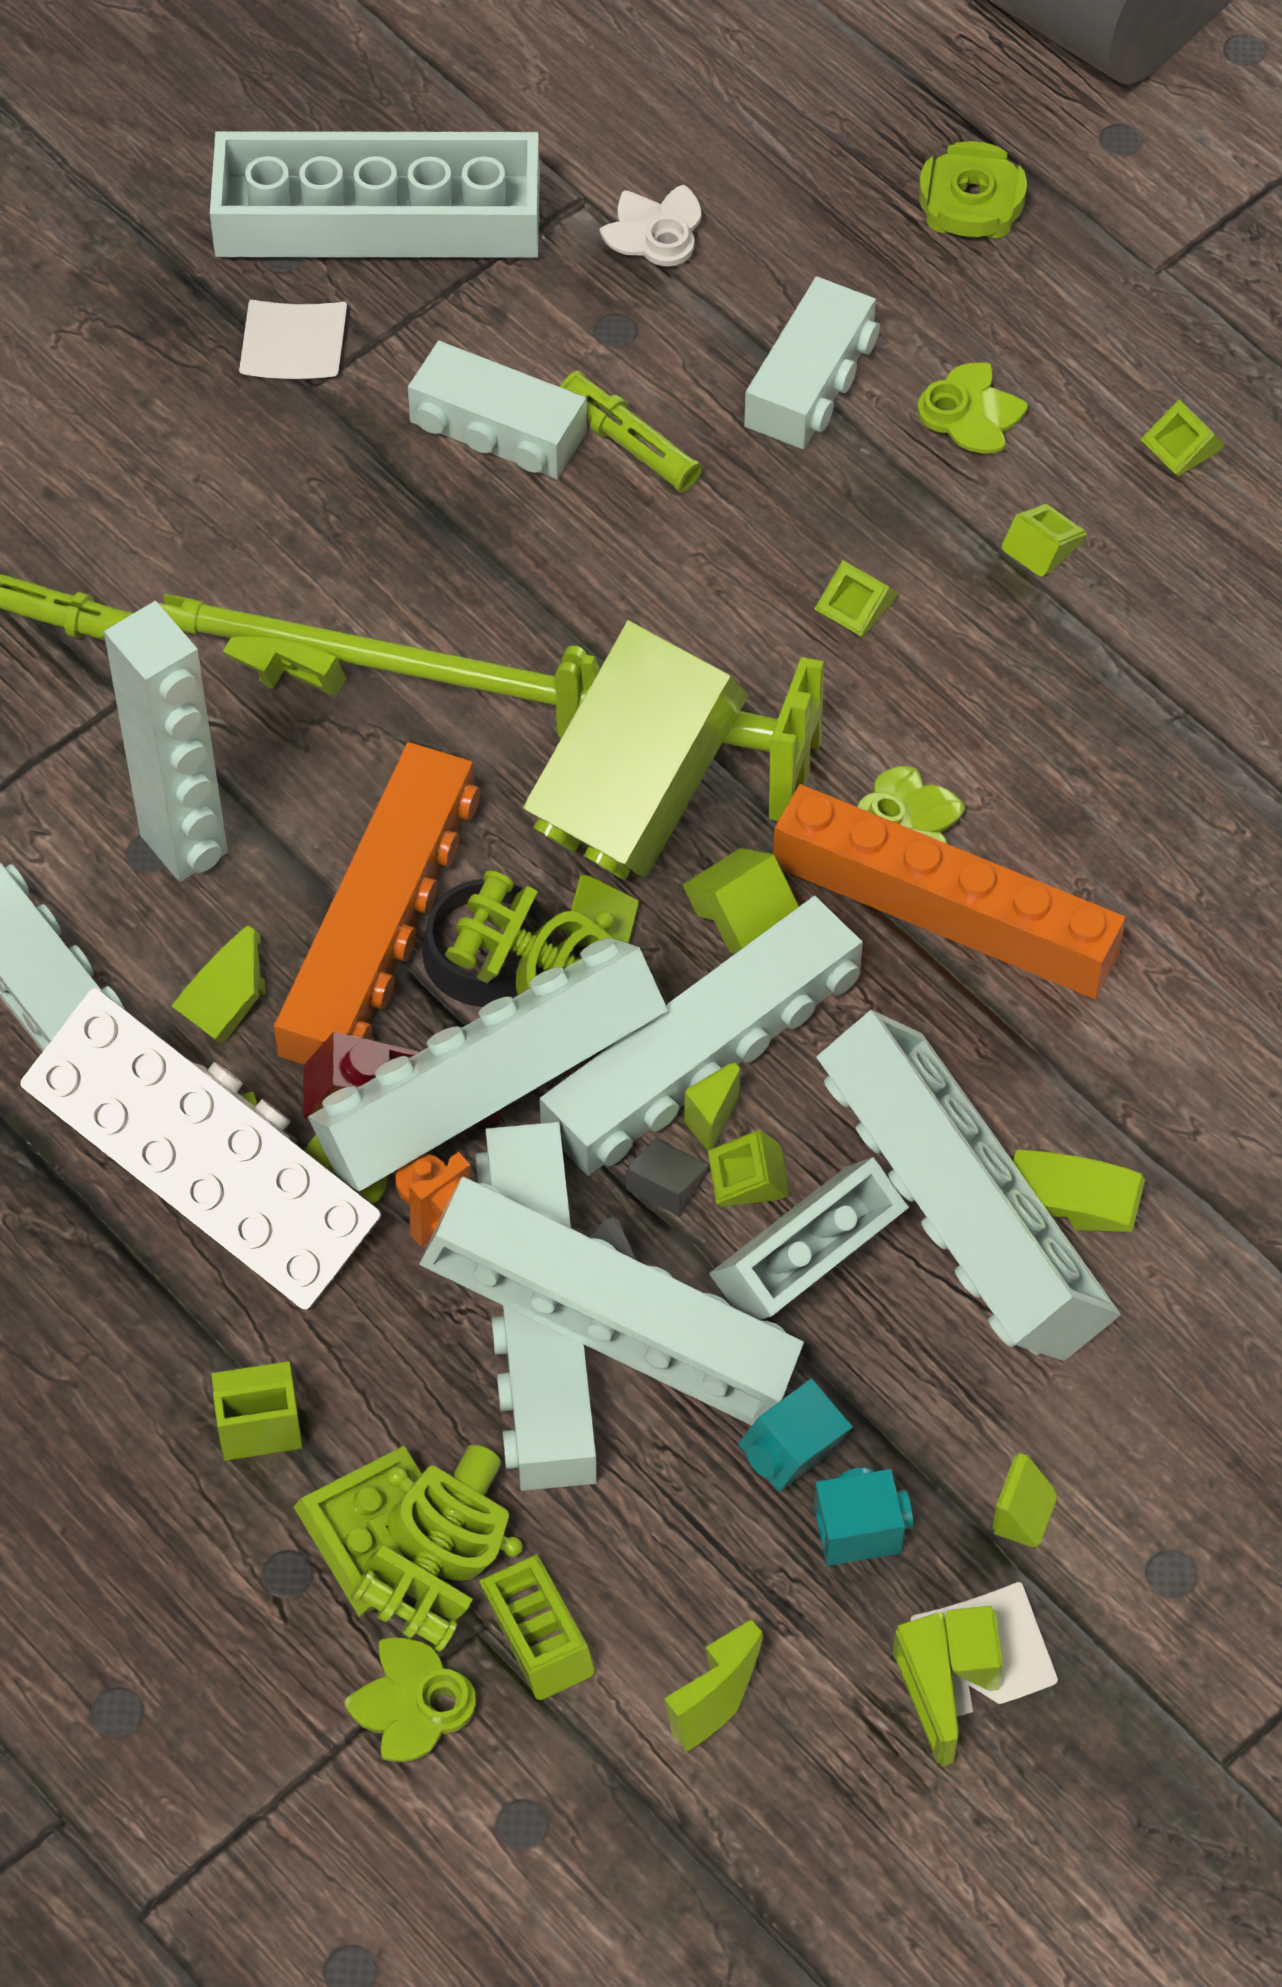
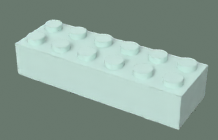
[210,132,540,258]
[816,1010,1121,1361]

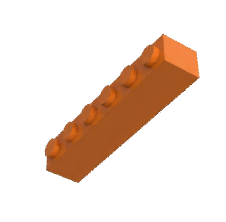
[274,742,481,1064]
[773,784,1126,1000]

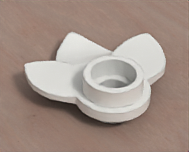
[600,185,701,266]

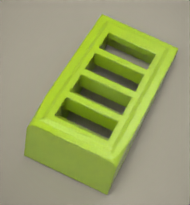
[479,1554,595,1700]
[892,1612,959,1767]

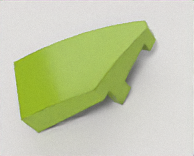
[223,636,347,697]
[172,925,266,1044]
[664,1619,763,1753]

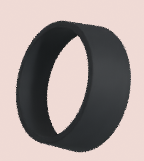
[422,879,552,1007]

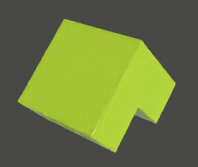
[682,848,799,954]
[211,1361,303,1461]

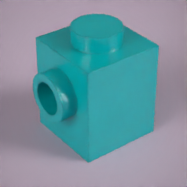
[738,1378,853,1492]
[813,1467,913,1566]

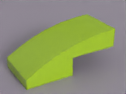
[1013,1150,1145,1232]

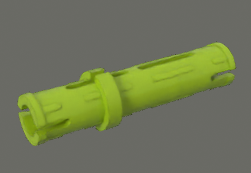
[560,370,703,493]
[0,574,134,641]

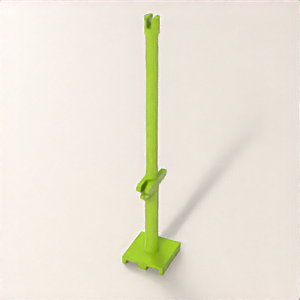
[159,594,824,821]

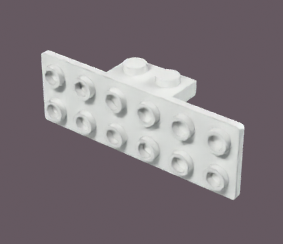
[21,989,381,1309]

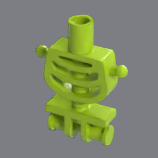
[446,870,615,995]
[351,1445,523,1652]

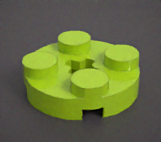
[919,141,1027,238]

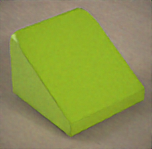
[1140,399,1226,477]
[1002,504,1087,577]
[814,560,898,637]
[568,874,639,947]
[684,1062,740,1151]
[708,1129,790,1207]
[992,1453,1057,1548]
[945,1605,1003,1691]

